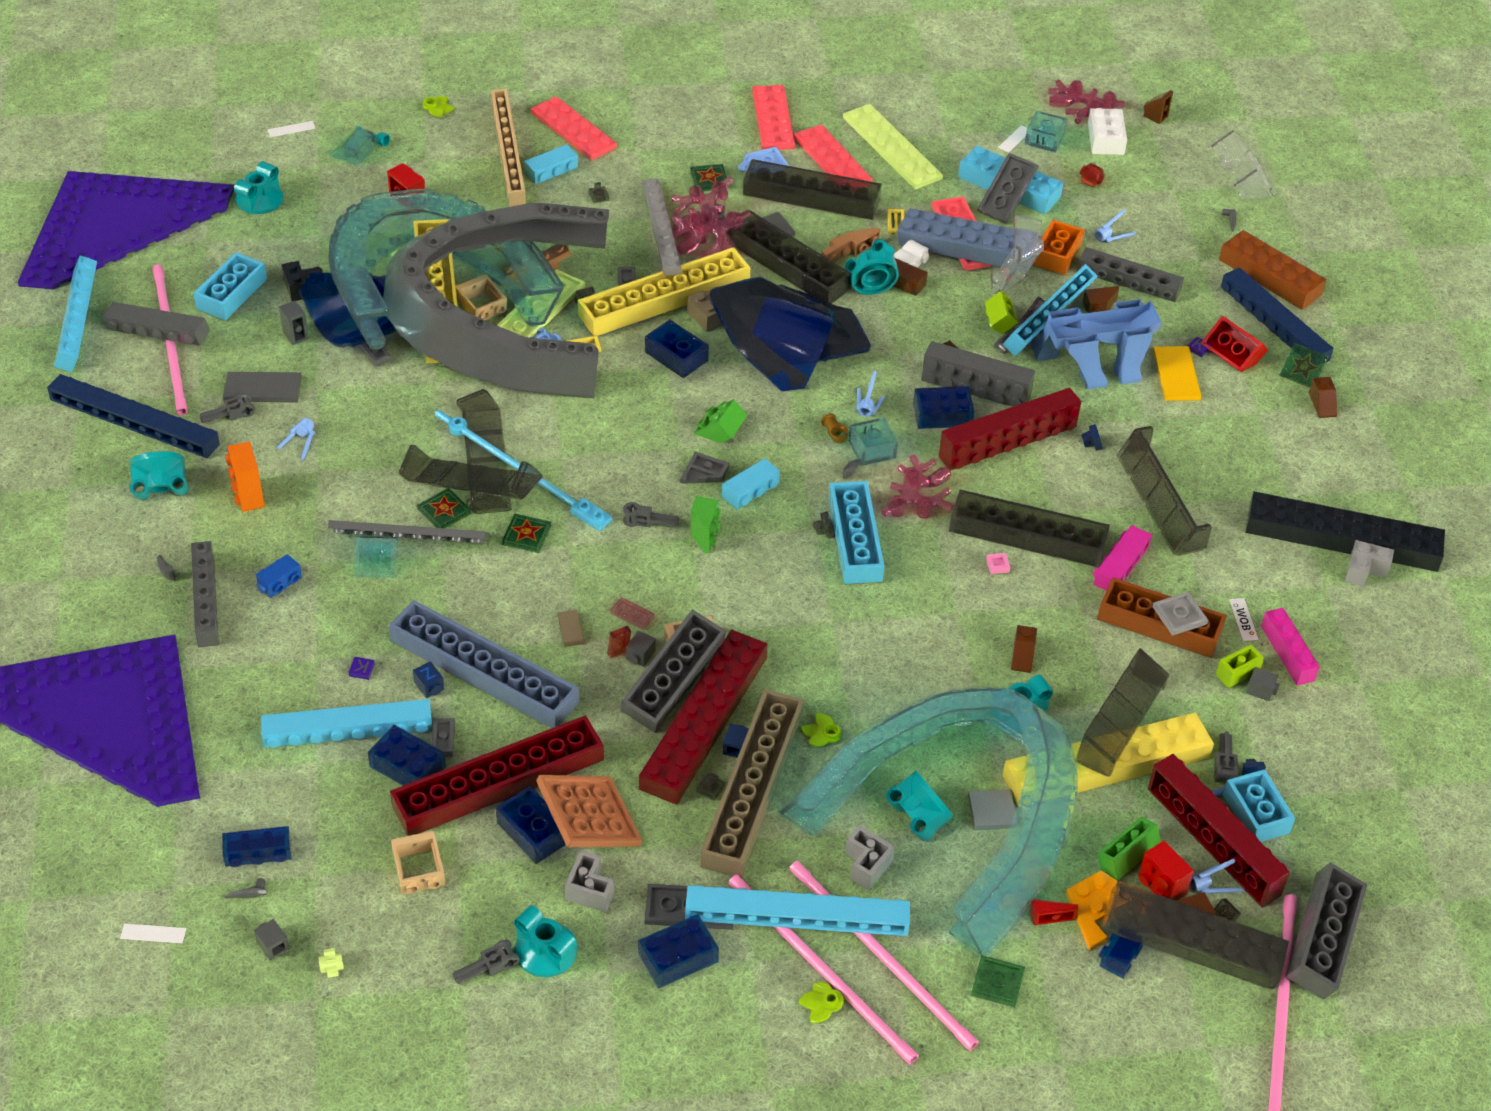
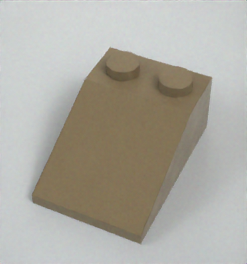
[687,290,726,332]

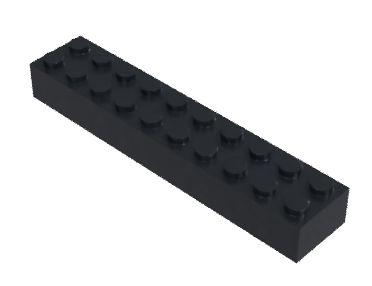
[1245,491,1445,572]

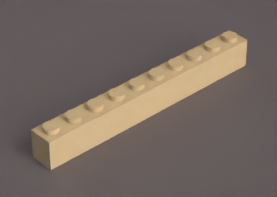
[491,89,526,207]

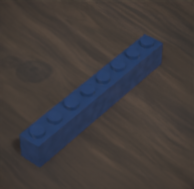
[1221,267,1334,367]

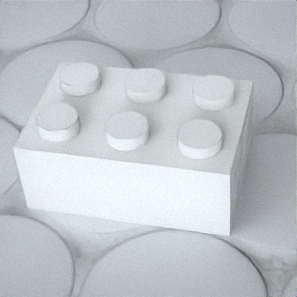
[1088,108,1127,155]

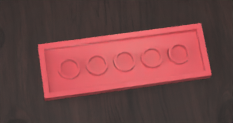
[752,85,795,150]
[531,96,617,161]
[794,124,873,193]
[931,196,995,271]

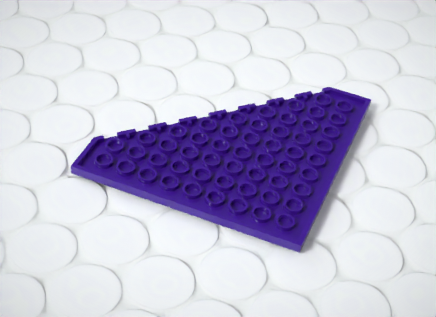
[18,171,234,290]
[0,634,200,807]

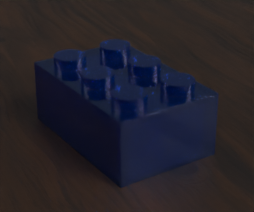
[645,319,709,378]
[913,386,975,429]
[368,725,446,786]
[496,785,566,864]
[638,914,719,989]

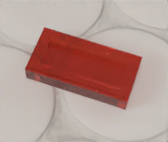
[607,626,631,659]

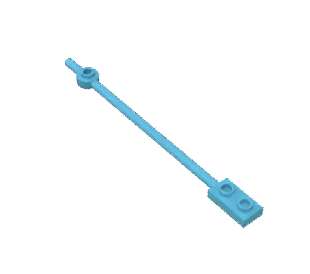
[435,410,612,532]

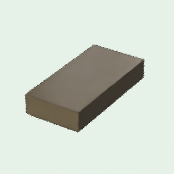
[558,610,584,647]

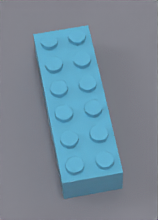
[958,146,1063,215]
[828,481,884,584]

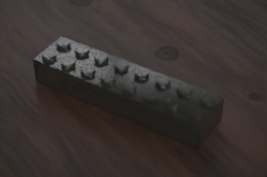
[743,159,882,220]
[726,210,852,304]
[949,489,1110,567]
[1101,881,1289,990]

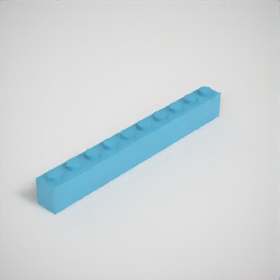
[685,885,910,936]

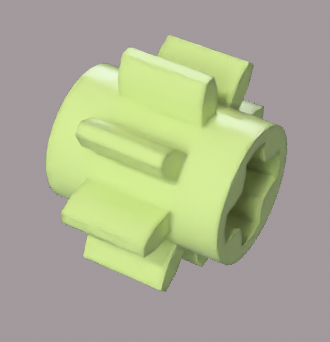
[318,948,344,978]

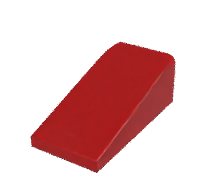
[1029,900,1079,925]

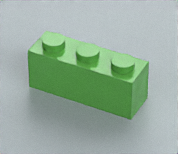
[1098,816,1161,881]

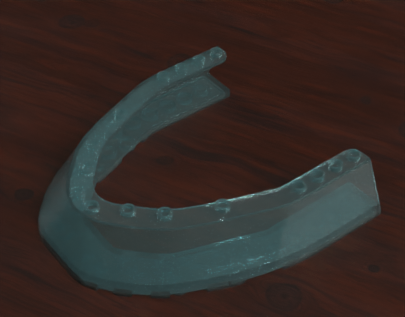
[328,189,564,349]
[779,686,1078,960]

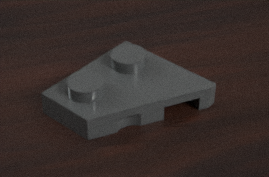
[680,451,730,484]

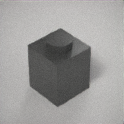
[626,631,656,667]
[1246,667,1280,701]
[254,919,290,960]

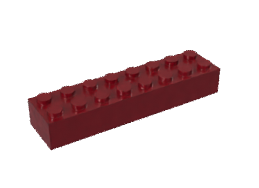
[939,387,1082,471]
[1148,754,1290,908]

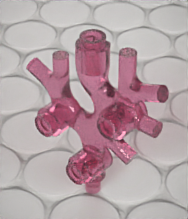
[1048,79,1125,124]
[672,176,734,244]
[672,208,751,258]
[881,454,954,519]

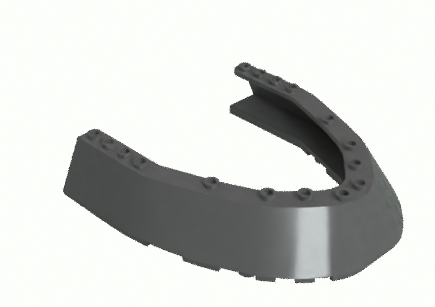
[383,203,609,398]

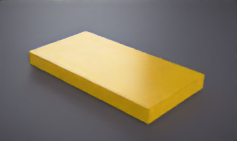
[1153,346,1201,401]

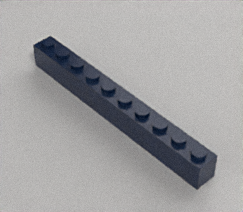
[47,374,220,459]

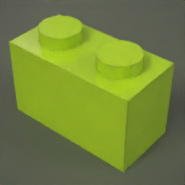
[984,291,1018,334]
[1216,644,1264,689]

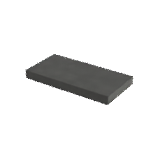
[977,153,1039,224]
[223,372,302,403]
[645,884,733,930]

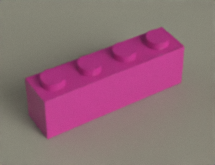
[1093,525,1152,591]
[1261,608,1320,686]

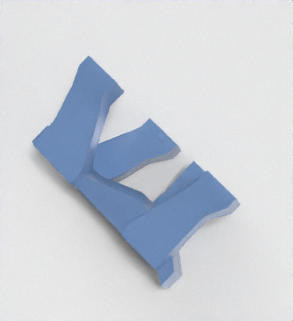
[1031,299,1162,389]

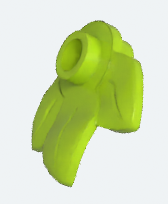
[422,96,455,117]
[801,713,842,747]
[799,982,844,1023]

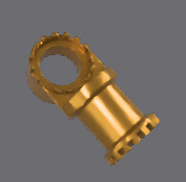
[820,413,849,444]

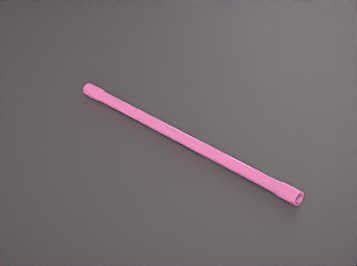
[152,264,188,415]
[789,861,979,1051]
[729,874,919,1065]
[1267,894,1297,1111]

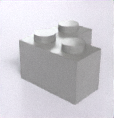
[1345,540,1394,587]
[845,825,895,890]
[565,850,614,912]

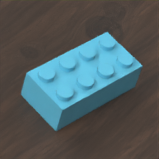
[193,252,267,321]

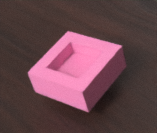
[986,553,1010,574]

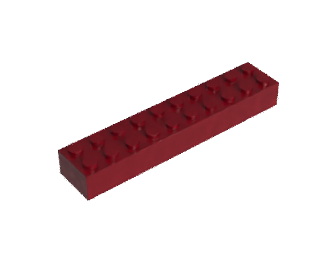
[639,629,768,805]
[390,715,604,836]

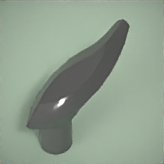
[1222,209,1237,232]
[994,331,1014,354]
[843,458,862,479]
[157,555,175,581]
[224,878,268,899]

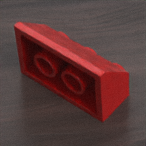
[1201,315,1268,372]

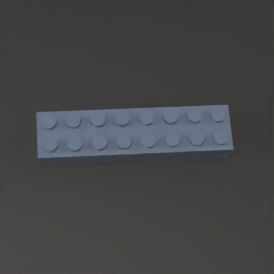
[897,208,1039,272]

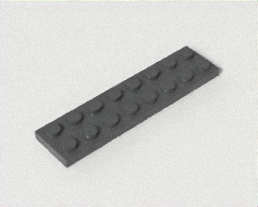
[328,520,490,544]

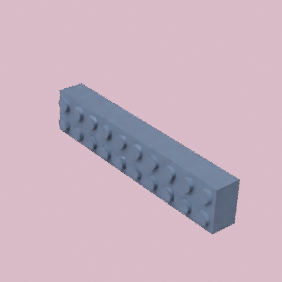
[389,600,579,728]

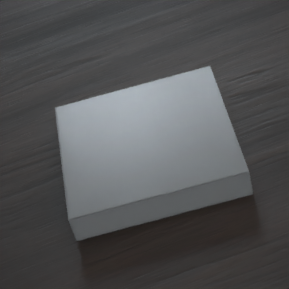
[1153,592,1208,636]
[968,789,1018,830]

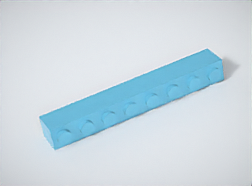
[54,256,97,372]
[1003,264,1098,357]
[261,699,433,748]

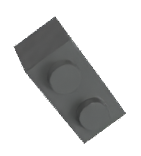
[279,301,309,345]

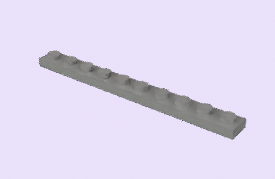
[642,178,682,276]

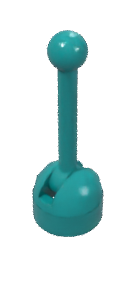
[356,126,390,147]

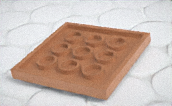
[536,775,643,847]

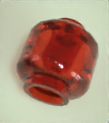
[1079,163,1105,187]

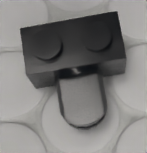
[281,261,324,301]

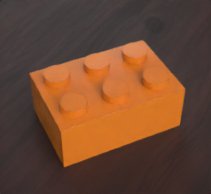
[1033,220,1085,275]
[225,441,265,512]

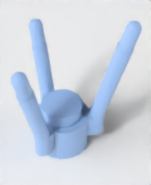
[1094,209,1136,243]
[856,371,885,417]
[277,417,315,460]
[1190,859,1245,894]

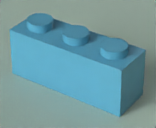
[524,144,578,184]
[722,458,780,509]

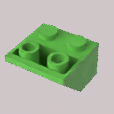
[694,399,748,443]
[691,496,721,554]

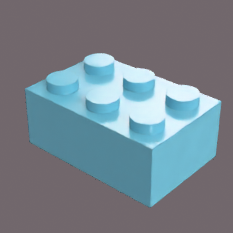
[1223,769,1295,842]

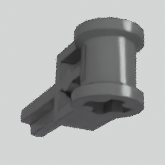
[199,393,256,423]
[623,502,679,528]
[1214,731,1239,782]
[453,939,520,984]

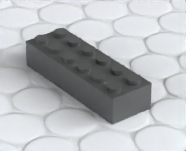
[921,341,1035,407]
[621,609,726,733]
[1285,862,1367,1000]

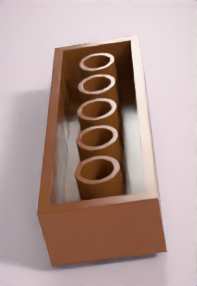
[1219,230,1327,310]
[1097,577,1227,658]

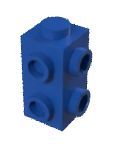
[256,554,302,598]

